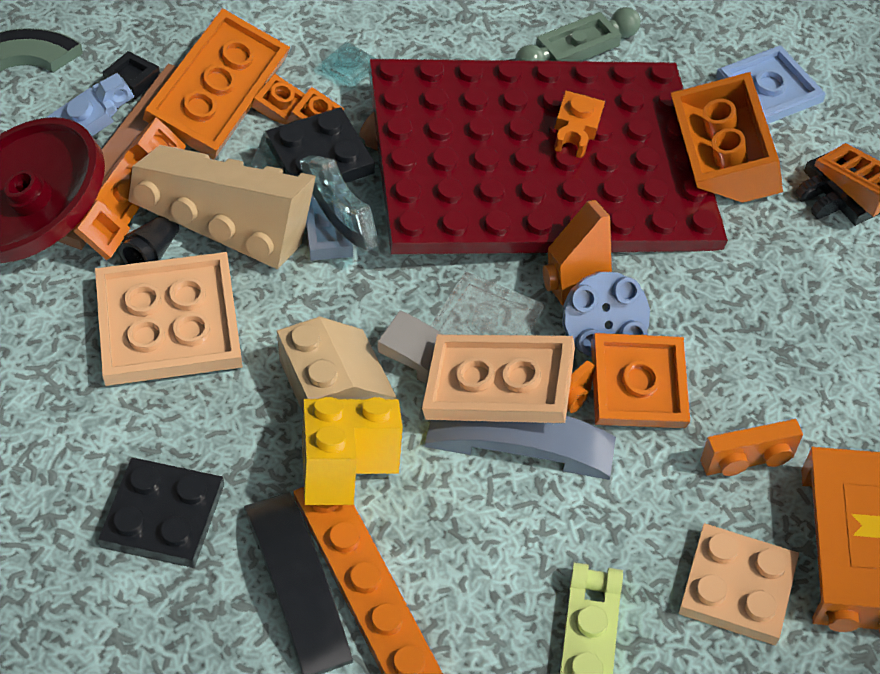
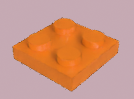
[591,333,690,428]

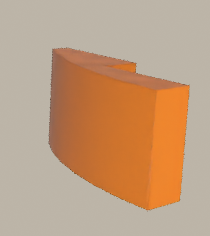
[251,73,344,125]

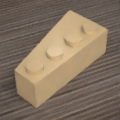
[128,145,316,269]

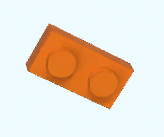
[700,419,803,476]

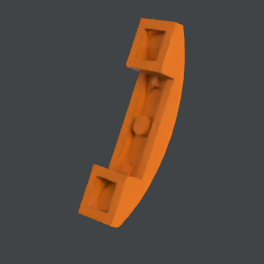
[73,117,186,260]

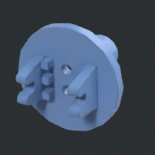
[562,272,650,357]

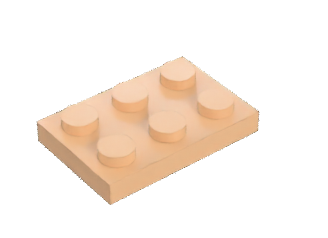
[422,334,575,423]

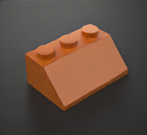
[671,72,783,203]

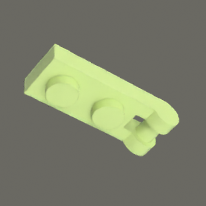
[560,562,623,674]

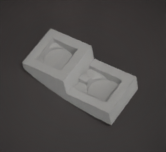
[378,310,444,384]

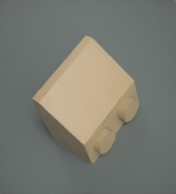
[277,317,397,412]

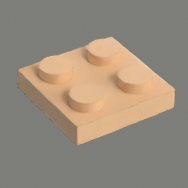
[678,523,799,646]

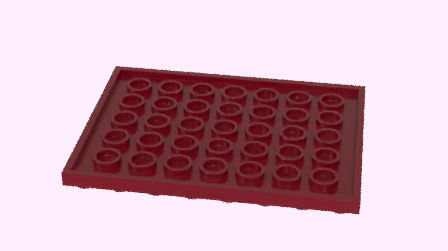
[368,59,728,254]

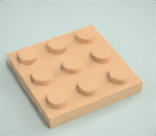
[95,252,243,386]

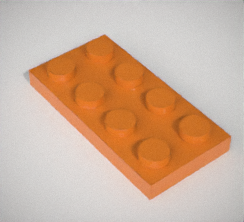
[143,8,290,160]

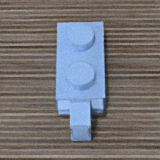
[46,73,135,136]

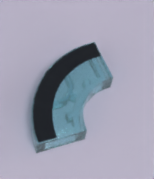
[299,155,379,251]

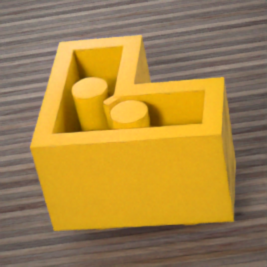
[302,397,403,505]

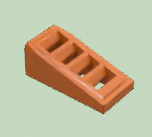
[815,143,880,217]

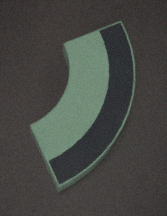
[0,28,83,73]

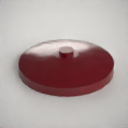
[0,117,105,263]

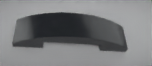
[244,492,353,674]

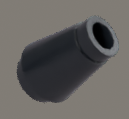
[119,215,180,264]

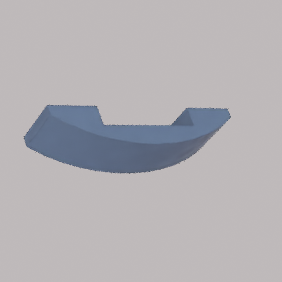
[425,416,616,480]

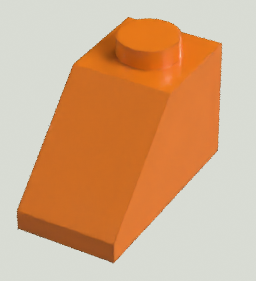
[543,200,612,306]

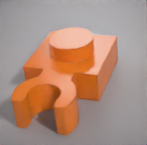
[554,91,605,158]

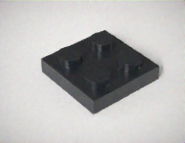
[265,107,375,194]
[98,457,224,568]

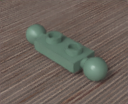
[515,7,641,61]

